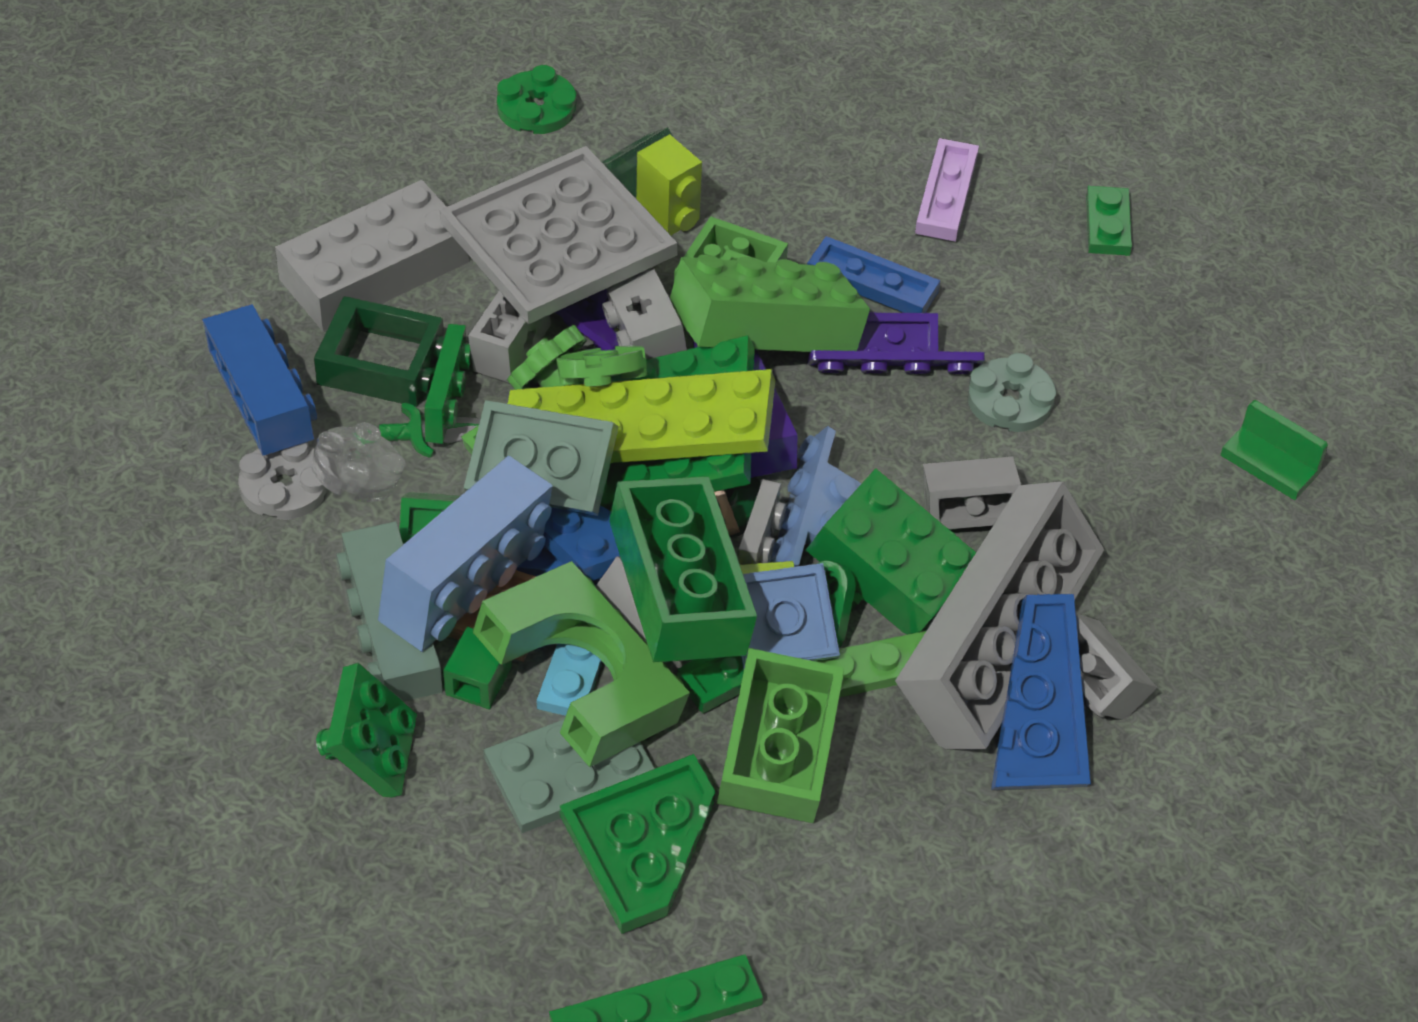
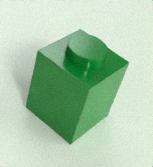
[444,627,512,710]

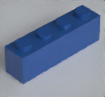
[202,304,317,456]

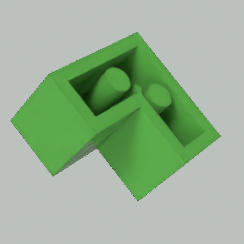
[674,216,788,281]

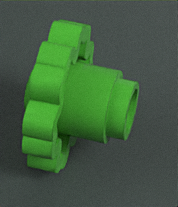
[507,325,587,390]

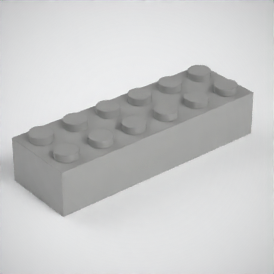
[895,481,1104,749]

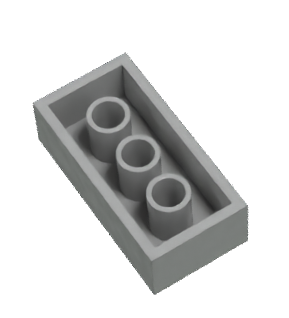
[275,180,469,332]

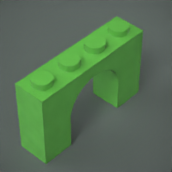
[473,561,690,767]

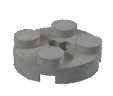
[238,442,330,520]

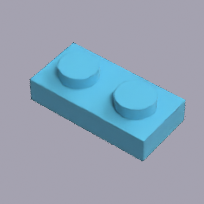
[537,643,603,716]

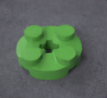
[557,345,648,386]

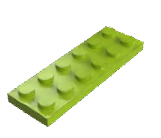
[507,369,775,463]

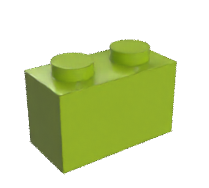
[636,134,702,236]

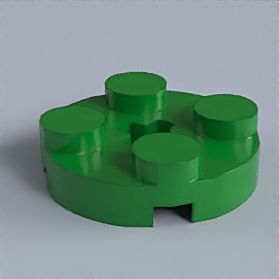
[497,65,576,134]

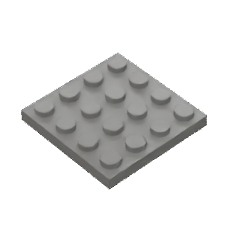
[439,146,678,324]

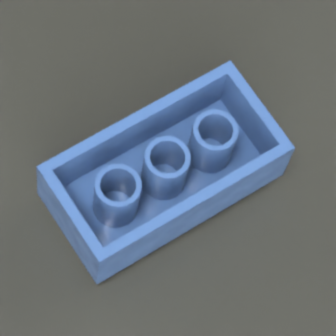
[378,455,553,652]

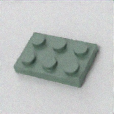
[464,400,619,516]
[483,720,655,833]

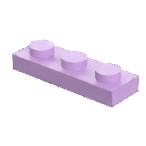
[915,138,979,242]

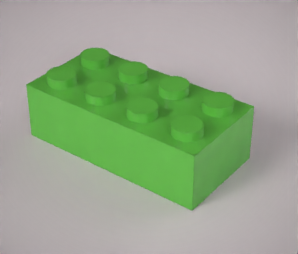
[670,254,870,352]

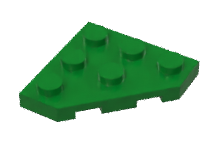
[560,754,715,934]

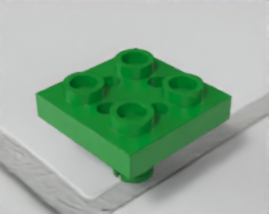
[316,662,417,798]

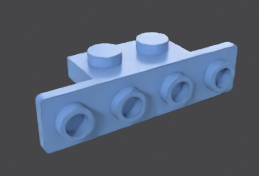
[770,426,861,567]

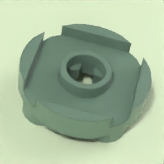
[968,353,1056,432]

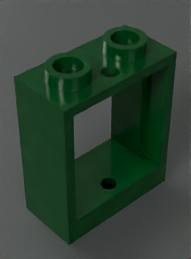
[314,296,445,407]

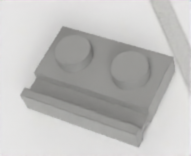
[738,479,786,565]

